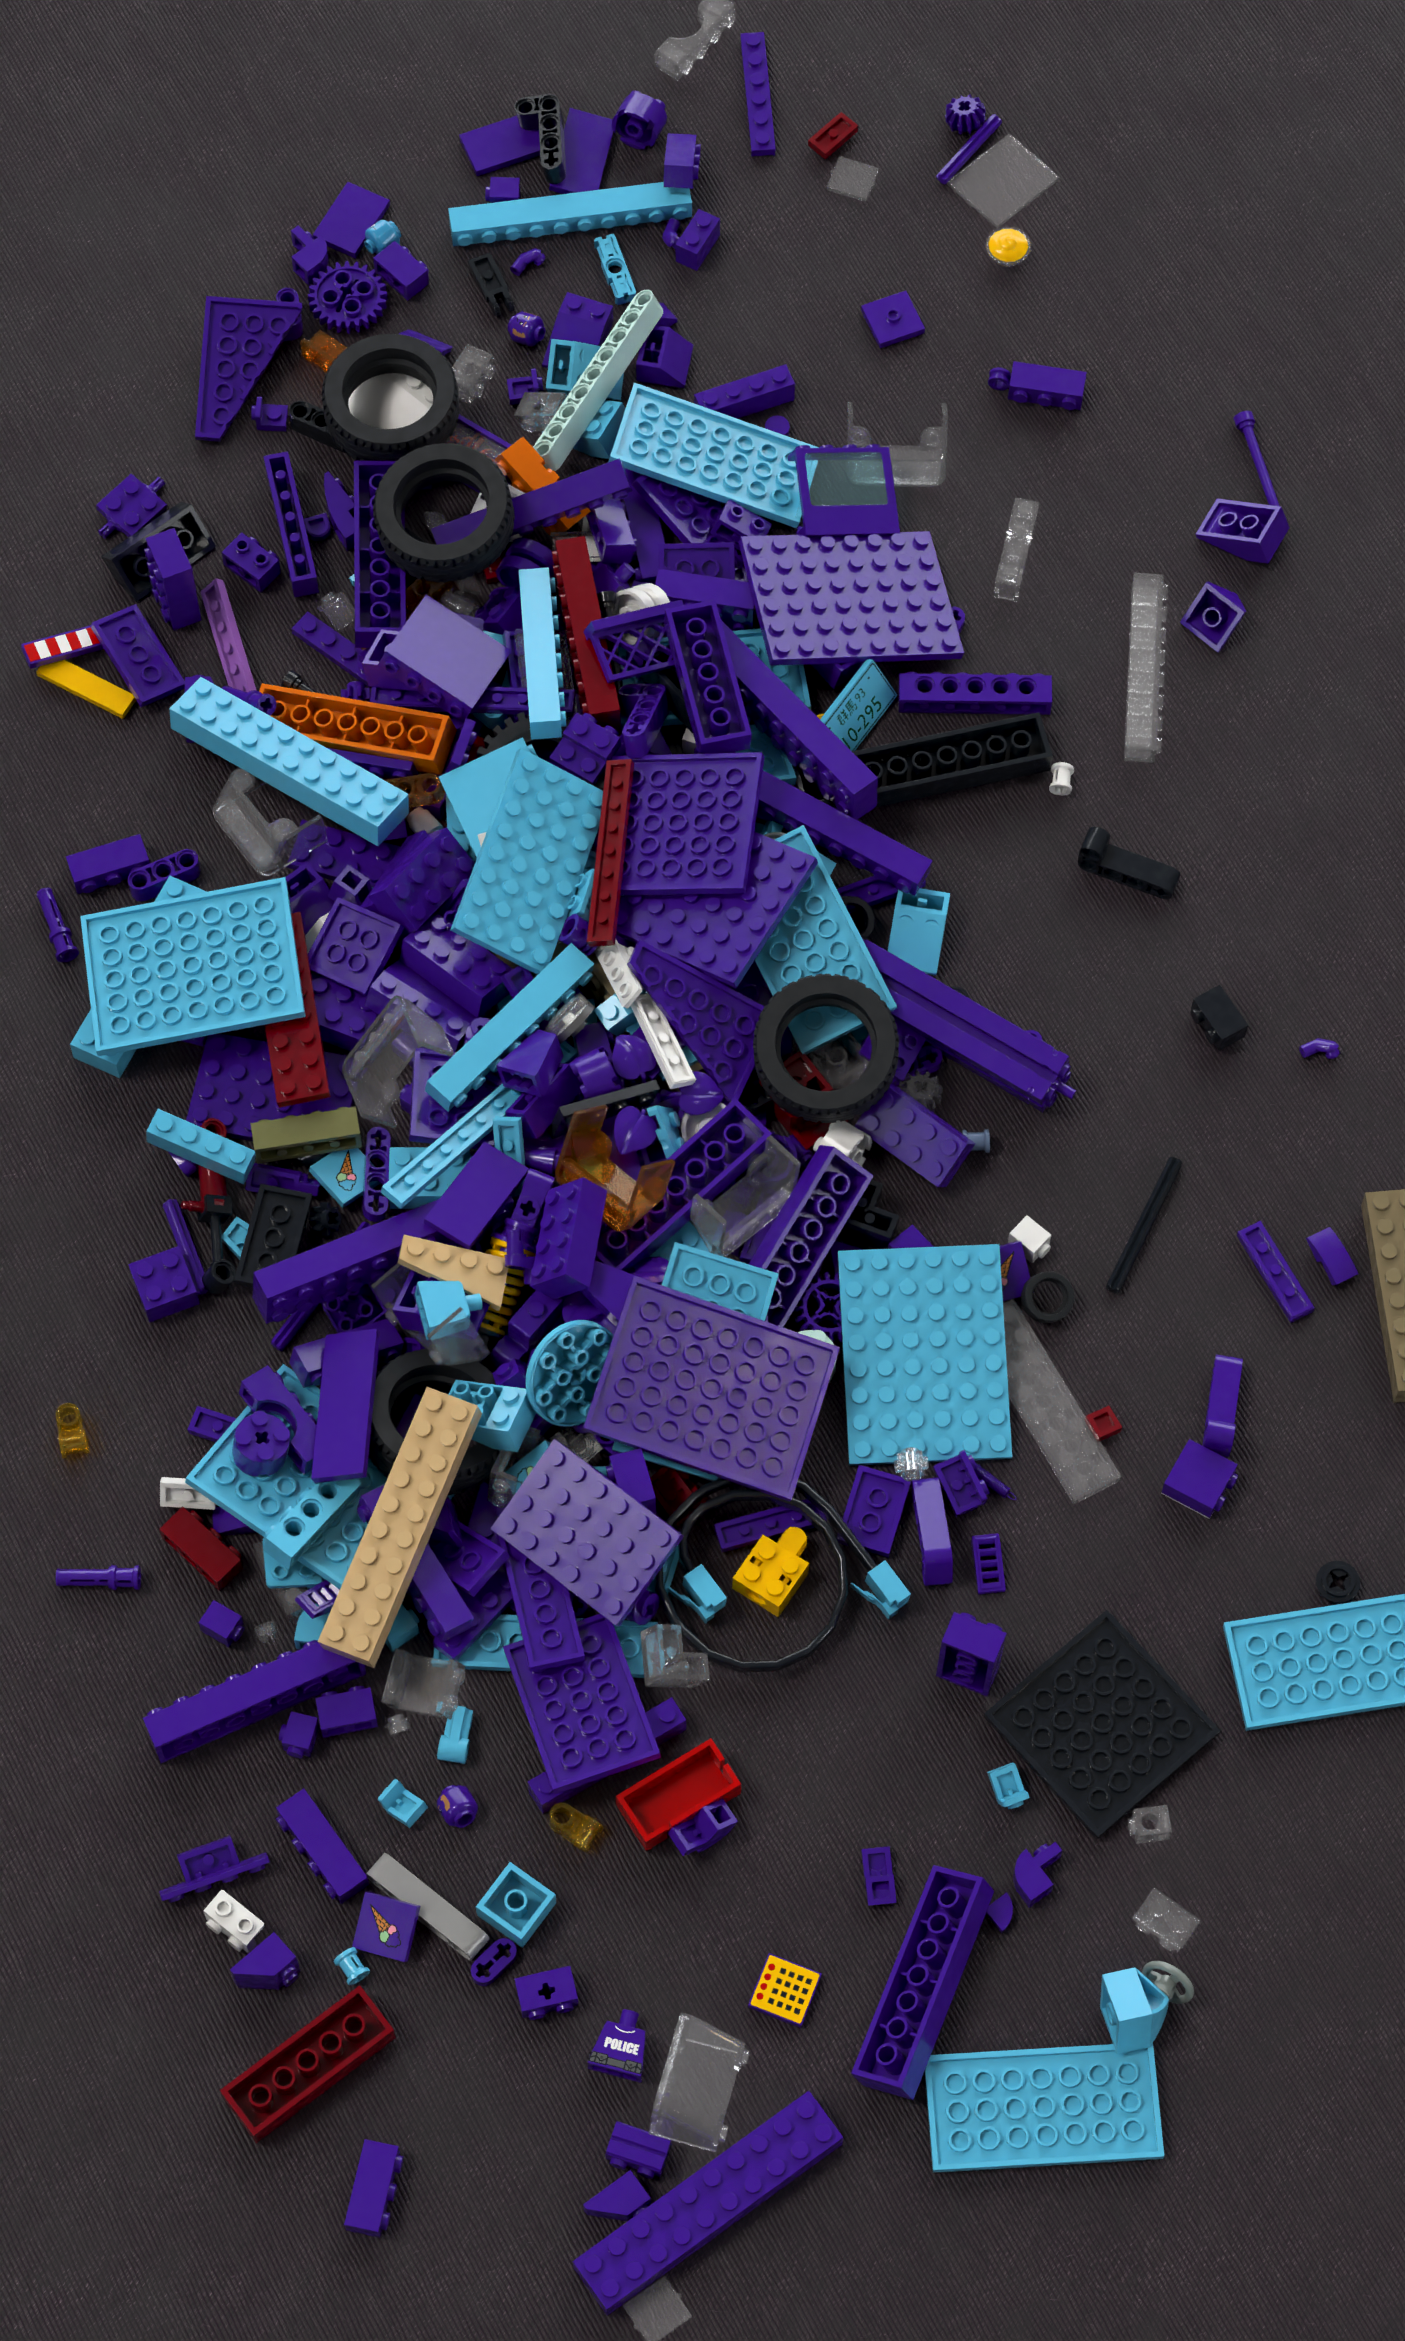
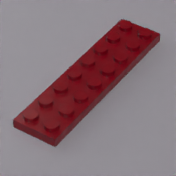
[265,912,331,1108]

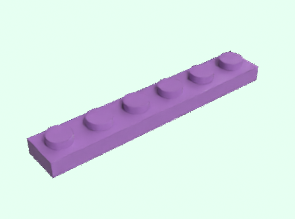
[200,578,257,692]

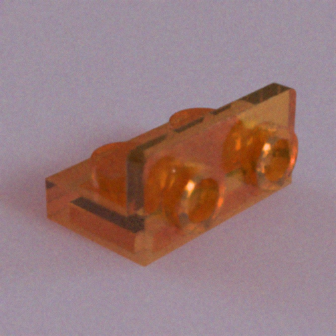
[300,330,347,373]

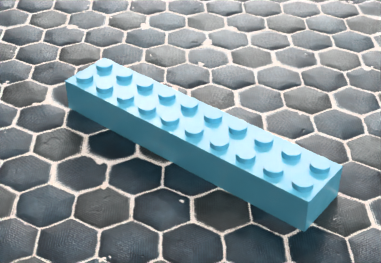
[169,677,409,846]

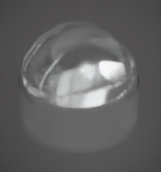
[254,1621,278,1643]

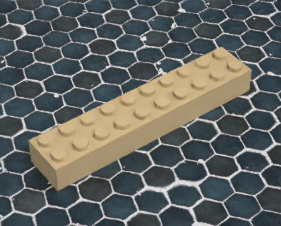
[318,1387,482,1668]

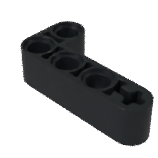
[514,94,566,184]
[1078,827,1181,899]

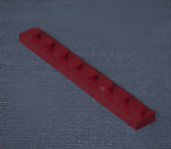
[587,759,634,947]

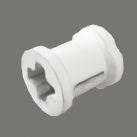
[1049,762,1074,796]

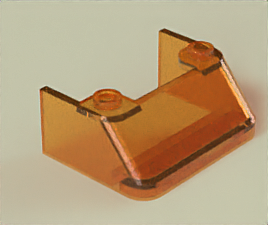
[555,1105,675,1232]

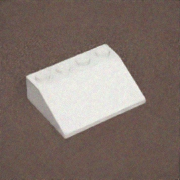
[348,373,433,429]

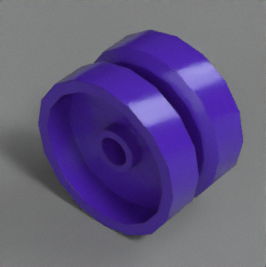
[496,538,554,587]

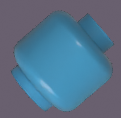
[364,220,401,254]

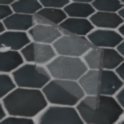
[947,133,1059,228]

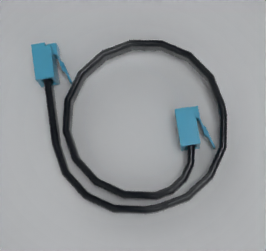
[655,1478,911,1673]

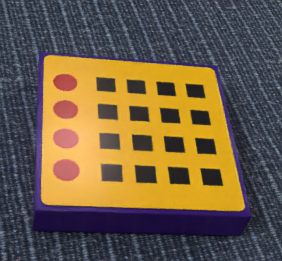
[748,1953,822,2028]

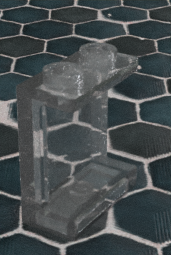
[487,1427,541,1508]
[381,1648,465,1720]

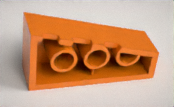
[494,437,591,539]

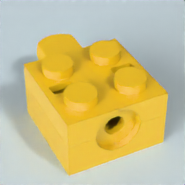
[732,1527,809,1617]

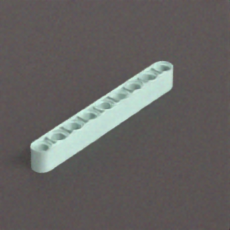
[533,290,663,471]

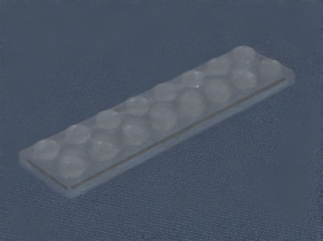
[1003,1299,1122,1504]

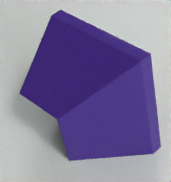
[1180,582,1246,652]

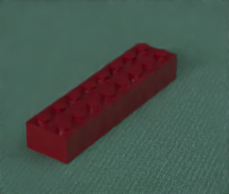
[551,536,622,736]

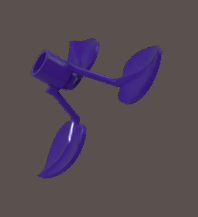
[612,1035,724,1155]
[562,1257,669,1323]

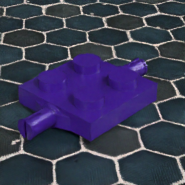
[96,474,167,539]

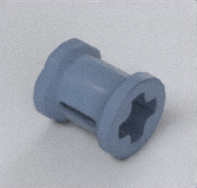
[962,1129,990,1153]

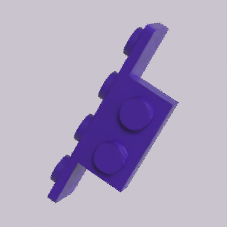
[159,1836,270,1902]

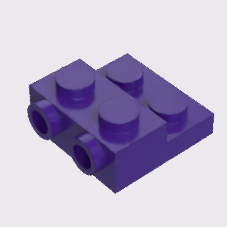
[549,712,621,786]

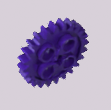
[308,261,388,334]

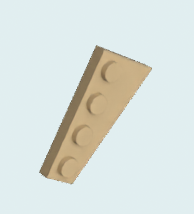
[398,1235,508,1311]

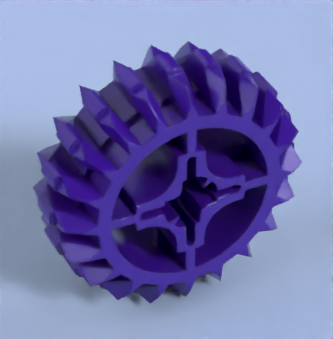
[793,1272,842,1343]

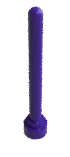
[1234,411,1280,506]

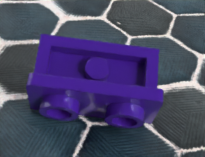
[933,1450,989,1517]

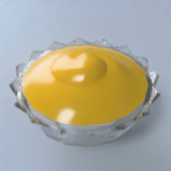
[985,225,1032,267]

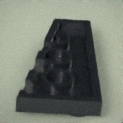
[548,1080,660,1139]

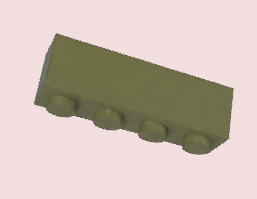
[250,1107,362,1164]

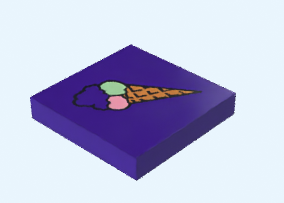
[1000,1240,1034,1301]
[352,1891,421,1962]

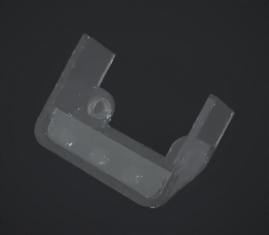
[846,402,948,487]
[212,768,328,876]
[342,995,454,1129]
[690,1135,801,1257]
[371,1263,490,1366]

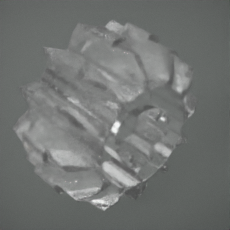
[899,1069,943,1111]

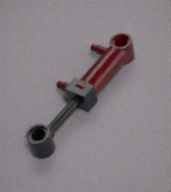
[181,1118,236,1294]

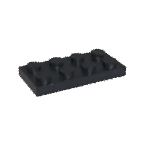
[234,1184,313,1288]

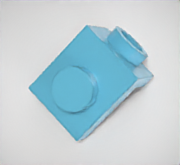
[987,1762,1030,1809]
[378,1779,428,1828]

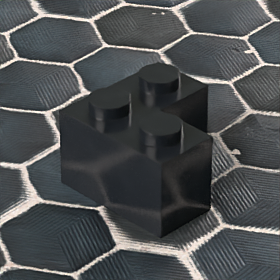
[839,1180,899,1249]

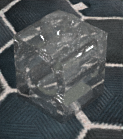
[1128,1805,1172,1844]

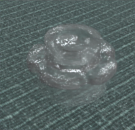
[384,1713,411,1736]

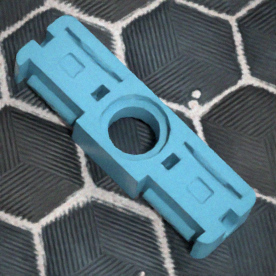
[594,234,636,305]

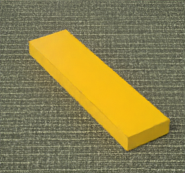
[36,660,136,719]

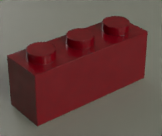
[159,1506,243,1591]

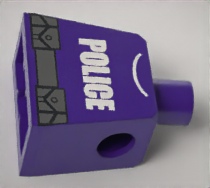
[588,2009,646,2083]

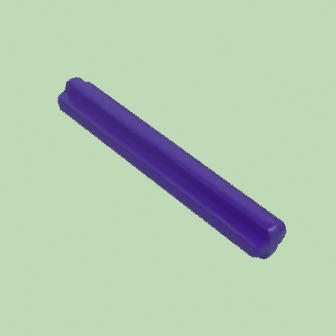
[936,114,1002,184]
[163,1199,208,1295]

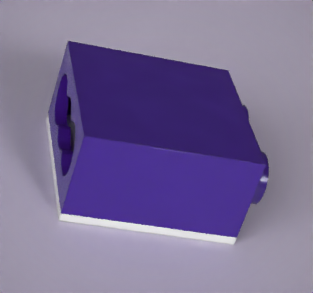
[1161,1439,1239,1519]

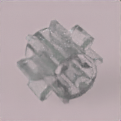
[894,1447,929,1482]

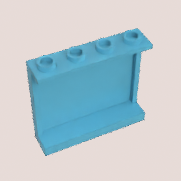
[439,737,537,857]

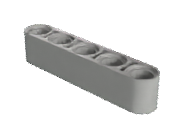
[366,1853,490,1961]

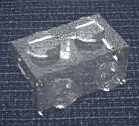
[1132,1888,1201,1952]

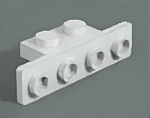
[594,940,645,1009]

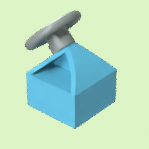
[1100,1961,1194,2054]

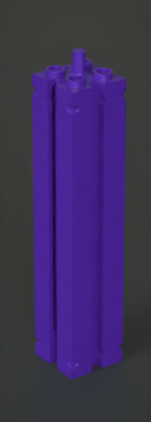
[862,938,1077,1113]

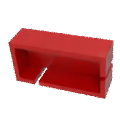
[616,1738,741,1851]

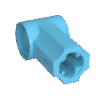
[437,1705,473,1764]

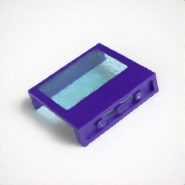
[787,444,900,537]

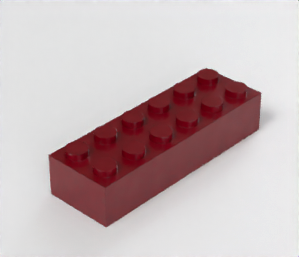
[220,1985,396,2143]

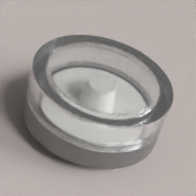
[543,993,595,1044]

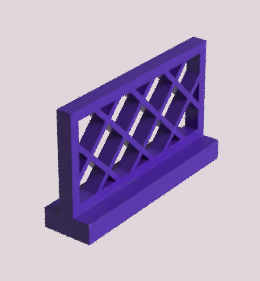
[583,600,684,683]

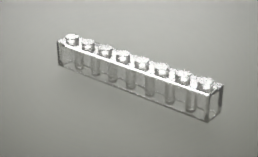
[1124,573,1168,763]

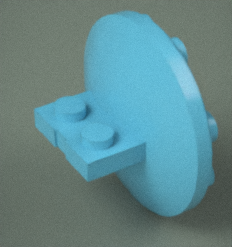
[526,1320,613,1427]

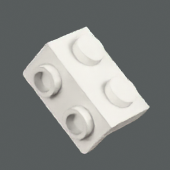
[203,1890,264,1954]

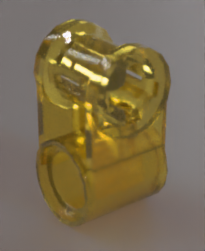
[56,1403,90,1459]
[549,1803,604,1852]

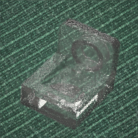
[317,591,355,631]

